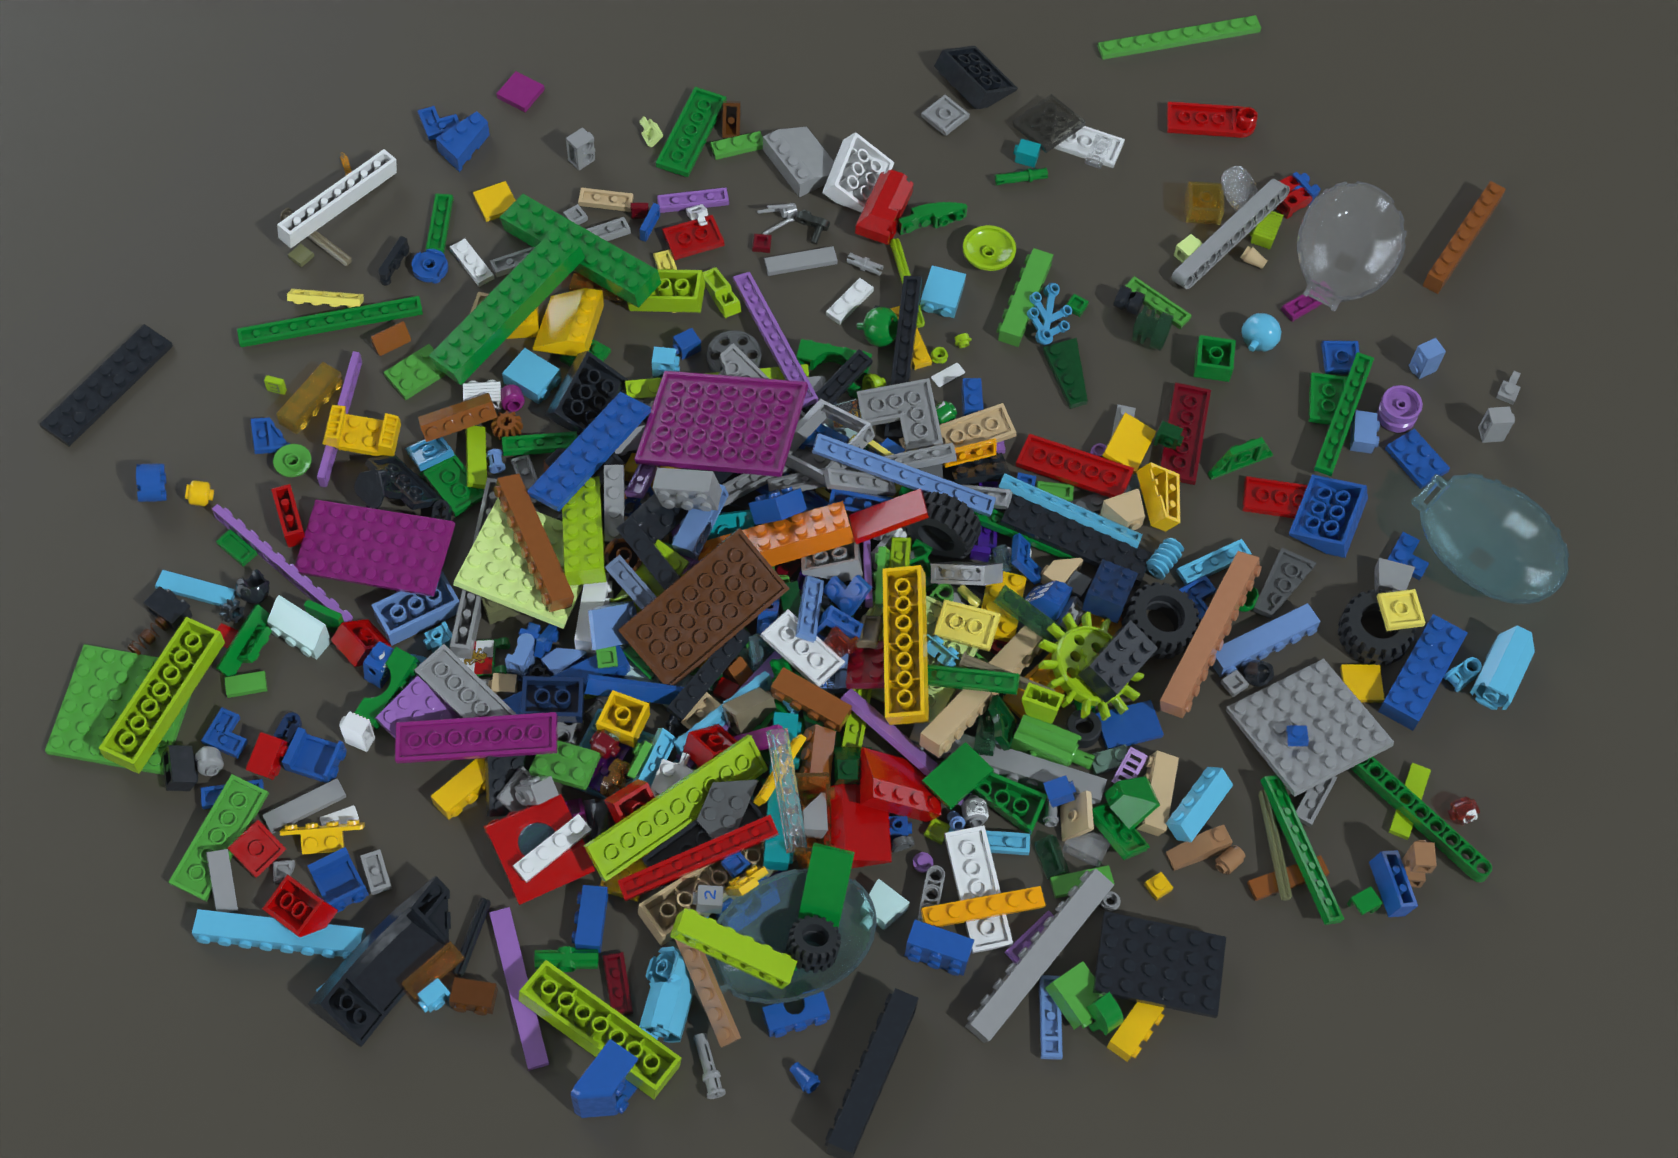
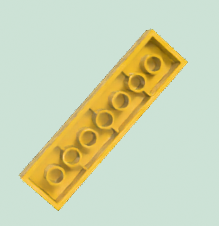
[883,565,929,725]

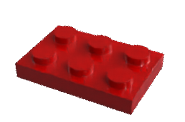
[662,215,725,260]

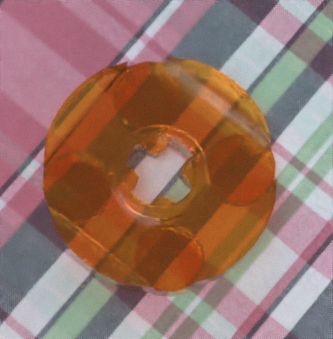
[600,758,630,798]

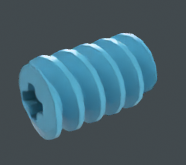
[1146,538,1184,580]

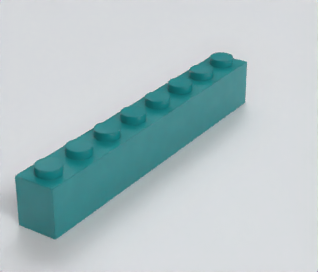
[763,712,802,871]

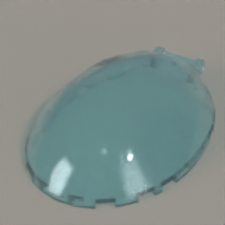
[1411,473,1569,604]
[706,869,877,1004]

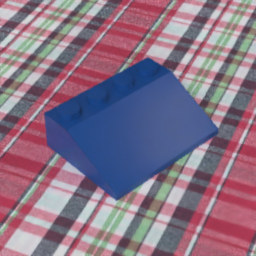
[1289,474,1368,558]

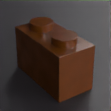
[449,977,498,1016]

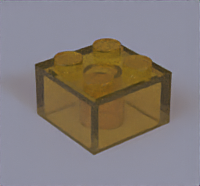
[1185,181,1224,224]

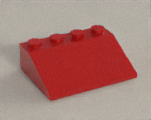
[860,747,941,823]
[823,784,892,868]

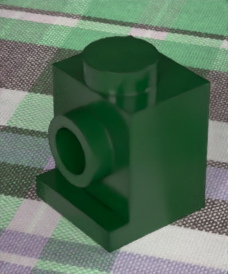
[1153,421,1184,449]

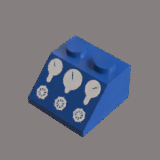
[1019,580,1073,623]

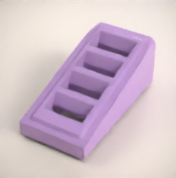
[1111,747,1148,783]

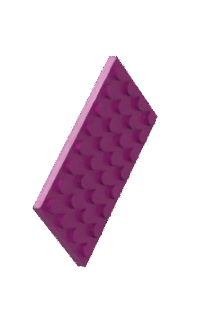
[295,500,455,597]

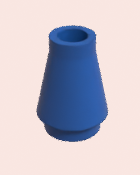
[790,1062,820,1094]

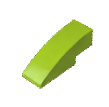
[703,267,741,318]

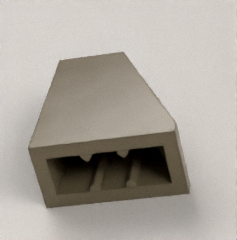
[722,687,776,735]

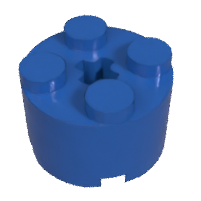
[136,463,167,502]

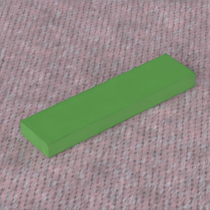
[1125,276,1192,329]

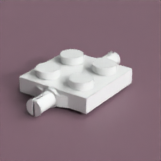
[651,752,695,797]

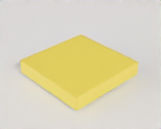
[1377,589,1426,631]

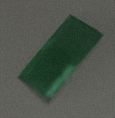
[1034,834,1070,880]

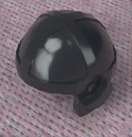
[236,569,270,604]

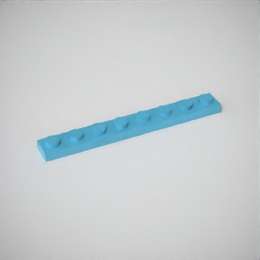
[999,473,1142,548]

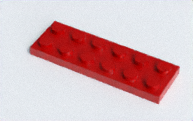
[1016,434,1134,498]

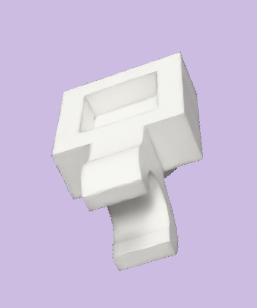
[686,204,708,226]

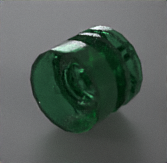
[1132,305,1174,351]

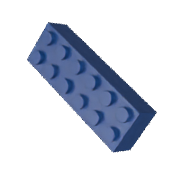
[1378,614,1468,731]

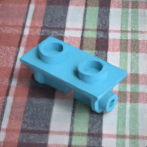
[927,634,961,667]

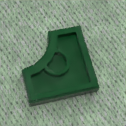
[988,694,1017,751]

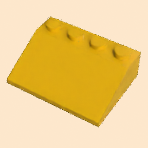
[533,288,604,356]

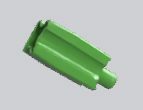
[1011,714,1095,770]

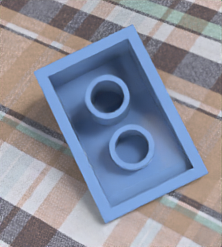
[588,601,637,650]

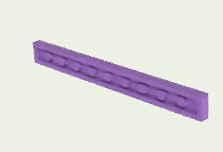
[733,272,818,408]
[212,504,353,622]

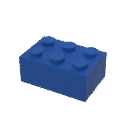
[904,920,974,976]

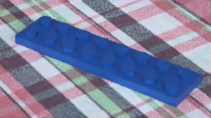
[527,392,651,512]

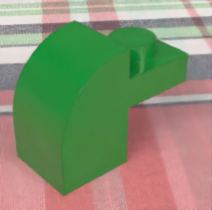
[1086,992,1123,1036]

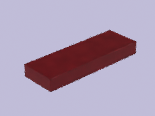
[603,952,633,1016]

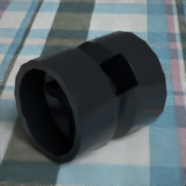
[1113,285,1146,316]

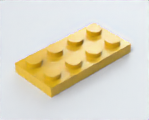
[981,571,1027,642]

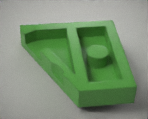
[627,741,653,779]

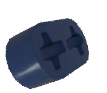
[273,712,302,747]

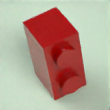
[245,732,288,780]

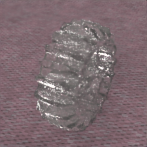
[1221,166,1258,211]

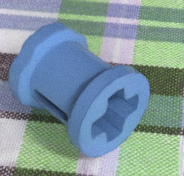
[486,449,506,474]

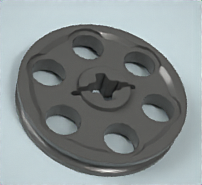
[707,330,762,373]

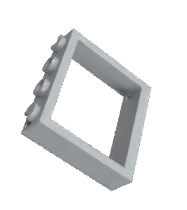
[785,399,875,486]

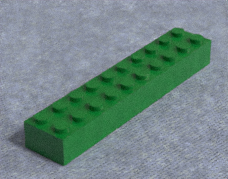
[500,194,661,308]
[429,228,585,385]

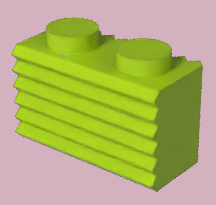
[1250,211,1284,250]

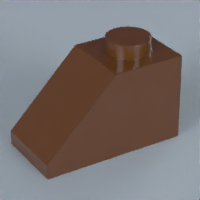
[722,101,741,138]

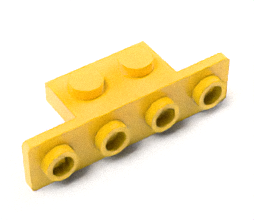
[280,819,365,854]

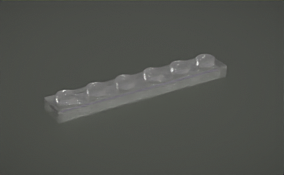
[766,728,808,853]

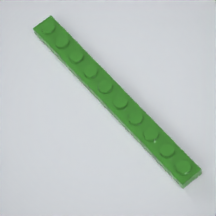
[1097,15,1261,60]

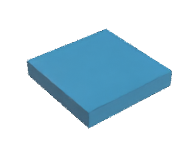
[405,437,455,471]

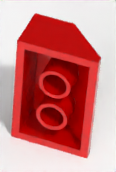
[262,874,338,937]

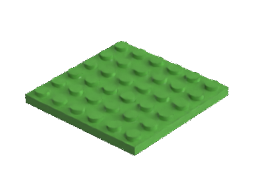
[45,644,191,775]

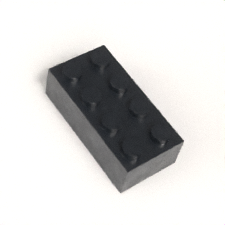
[1078,620,1158,703]

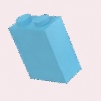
[920,266,966,318]
[502,348,561,404]

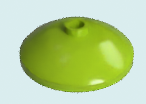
[963,225,1016,271]

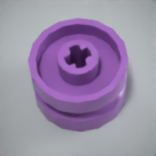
[1377,385,1423,433]

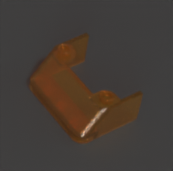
[795,772,835,869]

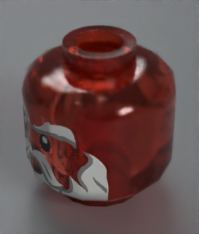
[1448,796,1480,826]

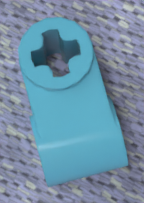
[1443,657,1482,692]

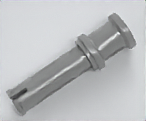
[693,1033,726,1099]

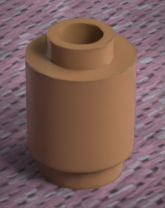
[1215,845,1246,875]

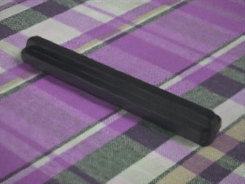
[452,898,491,977]

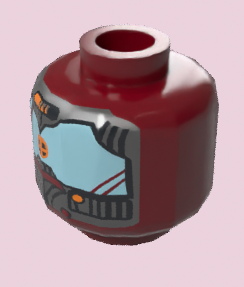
[589,730,621,759]

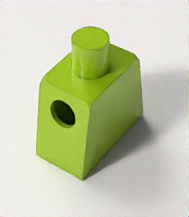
[1021,682,1065,724]

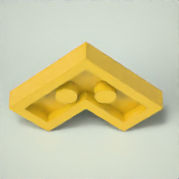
[725,865,769,896]

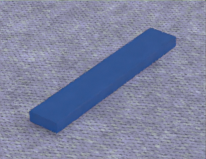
[584,674,684,705]

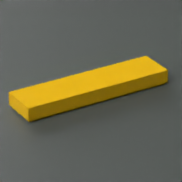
[753,734,807,806]

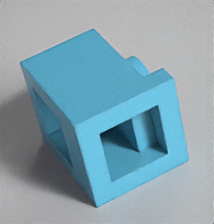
[423,621,452,653]
[417,978,451,1013]

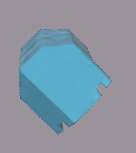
[1470,625,1535,710]
[639,946,695,1043]

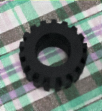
[786,915,841,973]

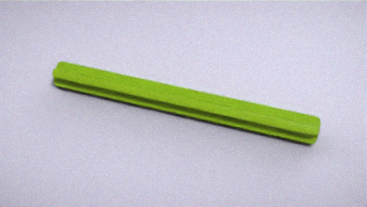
[890,238,925,328]

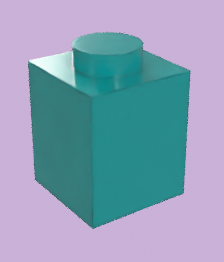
[1013,139,1041,168]

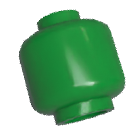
[935,401,957,425]

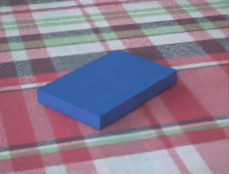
[1095,700,1164,750]

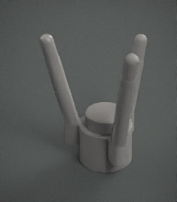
[757,203,798,235]

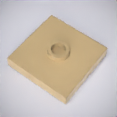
[1060,791,1094,842]

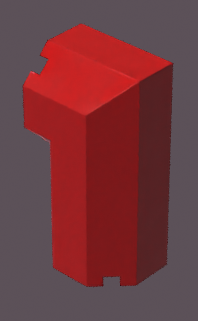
[855,169,914,245]

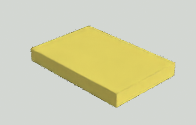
[933,599,1001,651]

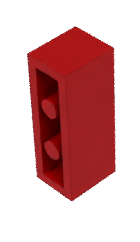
[271,484,305,548]

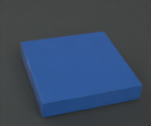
[1321,341,1360,375]

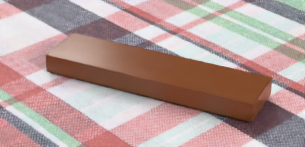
[1247,855,1330,901]

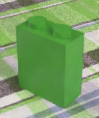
[1045,961,1102,1030]

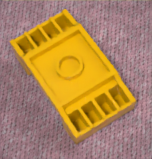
[322,405,401,456]

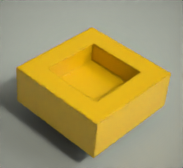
[1144,872,1174,901]

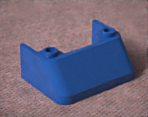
[570,1039,638,1118]

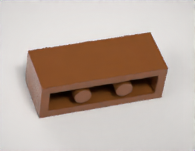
[798,724,836,792]

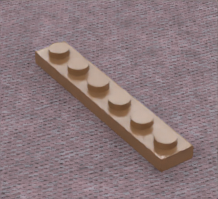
[671,930,741,1048]

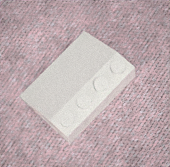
[822,132,894,213]

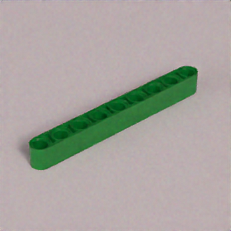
[1351,757,1492,883]

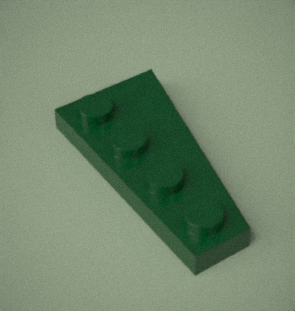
[1043,338,1088,409]

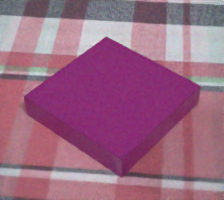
[496,71,545,113]

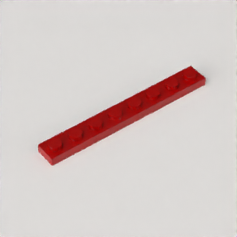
[618,814,779,901]

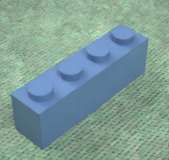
[672,484,729,560]

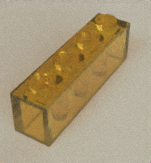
[276,362,343,434]

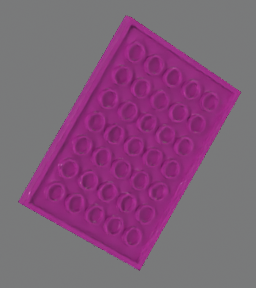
[634,371,808,477]

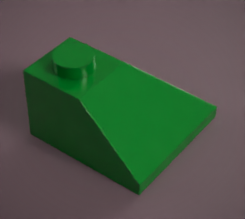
[1104,776,1160,830]

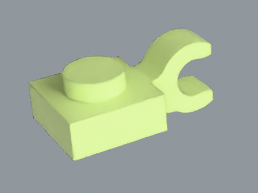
[640,117,663,147]

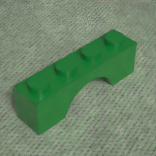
[796,339,872,381]
[354,647,420,730]

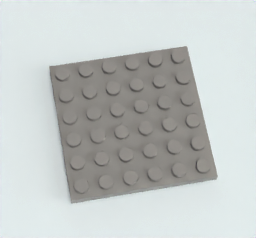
[1226,659,1394,797]

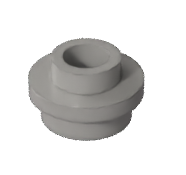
[1100,891,1121,912]

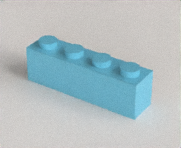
[1166,767,1233,842]

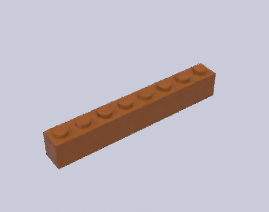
[1423,181,1506,294]
[494,474,574,612]

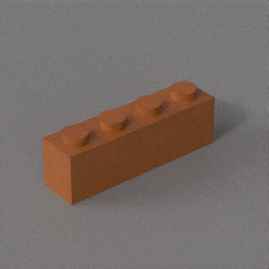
[418,393,498,442]
[771,667,852,732]

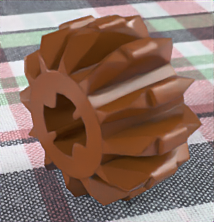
[491,410,523,441]

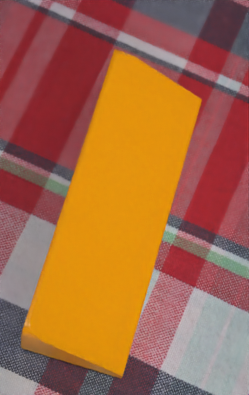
[942,438,997,468]

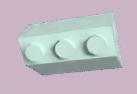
[267,595,331,660]

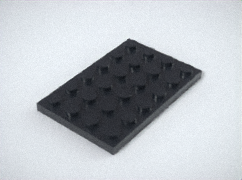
[1093,911,1226,1018]

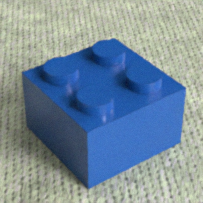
[749,486,807,525]

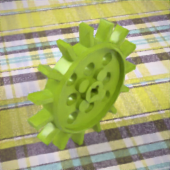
[1038,611,1144,721]

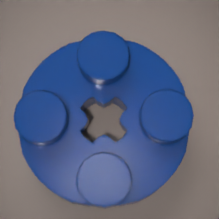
[412,249,449,284]

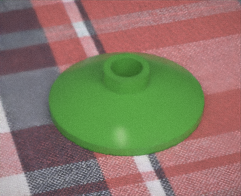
[273,444,312,477]

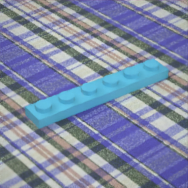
[674,671,772,756]

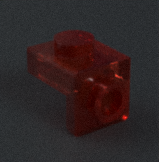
[824,626,859,658]

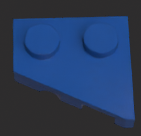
[251,417,290,454]

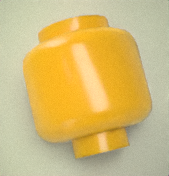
[185,480,214,506]

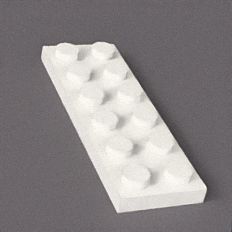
[944,826,1013,954]

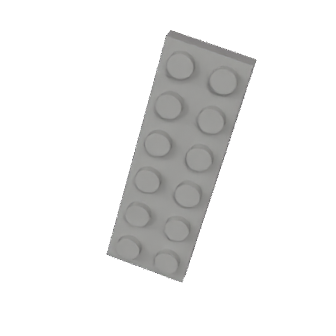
[414,644,517,718]

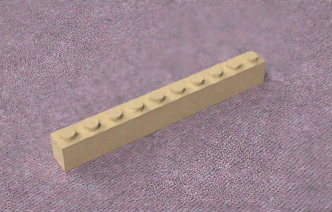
[919,615,1055,757]

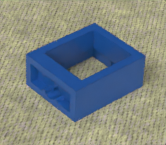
[817,605,864,654]

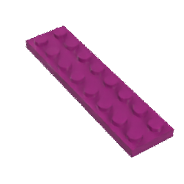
[395,712,558,764]

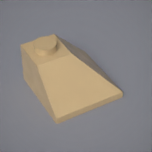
[1100,489,1145,530]

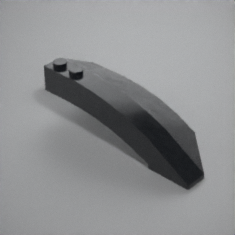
[308,876,452,1047]

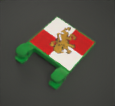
[459,637,510,677]

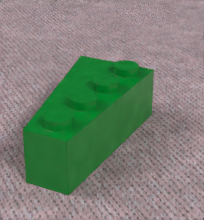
[970,772,1047,837]

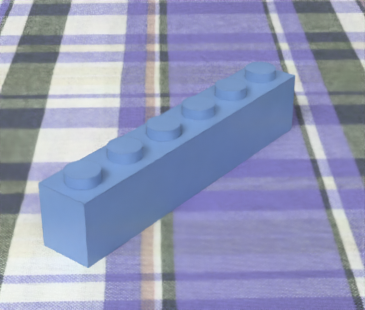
[1213,603,1321,677]

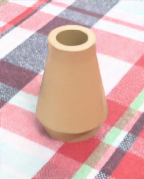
[1240,246,1268,269]

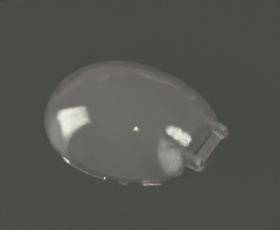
[1297,181,1407,312]

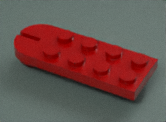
[1167,102,1258,138]

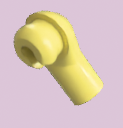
[957,585,982,608]

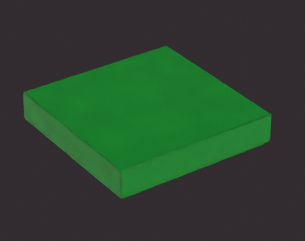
[304,600,344,634]

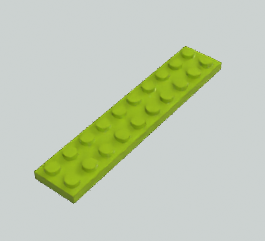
[584,735,769,882]

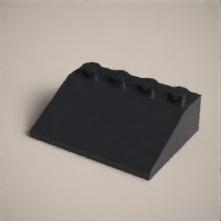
[934,46,1018,109]
[545,351,629,435]

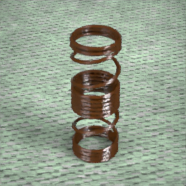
[128,616,169,655]

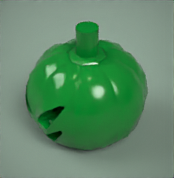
[857,307,898,347]

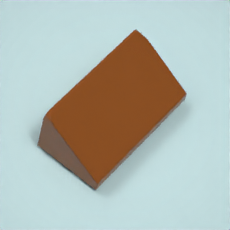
[371,321,411,356]

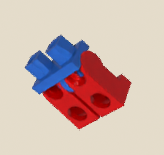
[1277,172,1321,219]

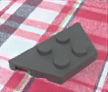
[697,780,758,839]

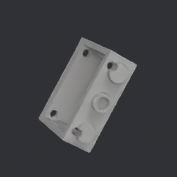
[931,561,1003,586]

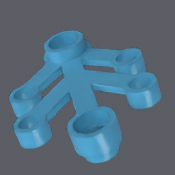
[1027,283,1072,345]

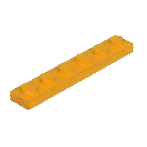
[921,886,1046,927]

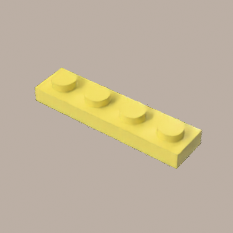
[287,289,364,308]

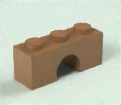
[1402,840,1437,888]

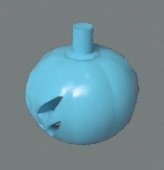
[1241,313,1282,352]

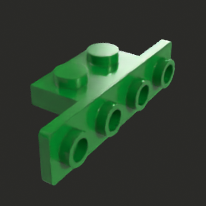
[216,605,272,677]

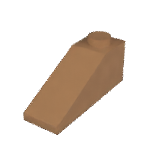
[1165,824,1233,871]

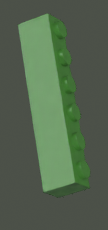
[997,248,1054,347]

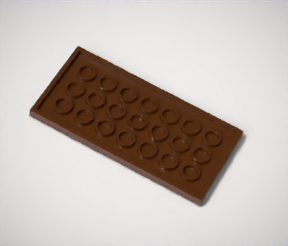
[618,528,790,686]

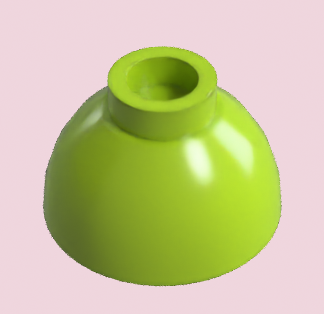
[862,373,886,390]

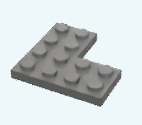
[857,378,943,452]

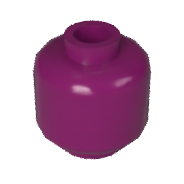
[501,384,525,412]

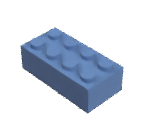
[371,571,460,646]

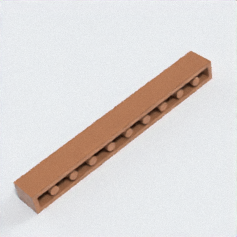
[1160,551,1262,719]

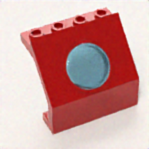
[483,793,595,905]

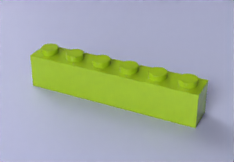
[670,908,797,989]

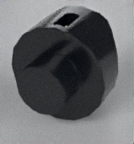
[1244,660,1274,687]

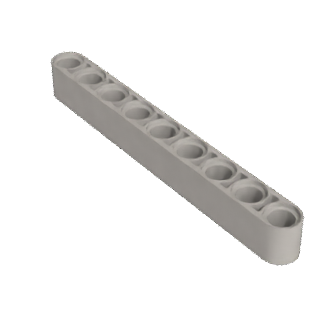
[1172,179,1290,289]

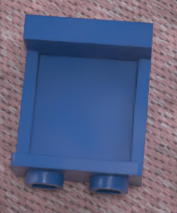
[282,727,347,783]
[307,847,369,913]

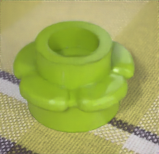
[954,333,972,348]
[930,347,948,364]

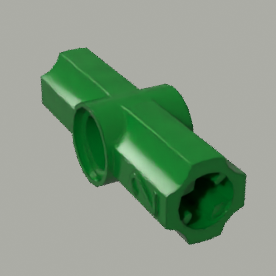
[534,946,599,973]

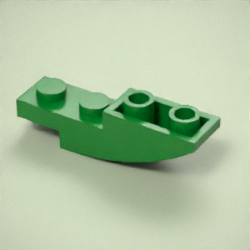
[897,202,968,235]

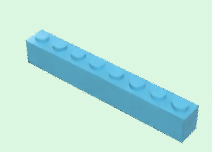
[192,909,366,959]

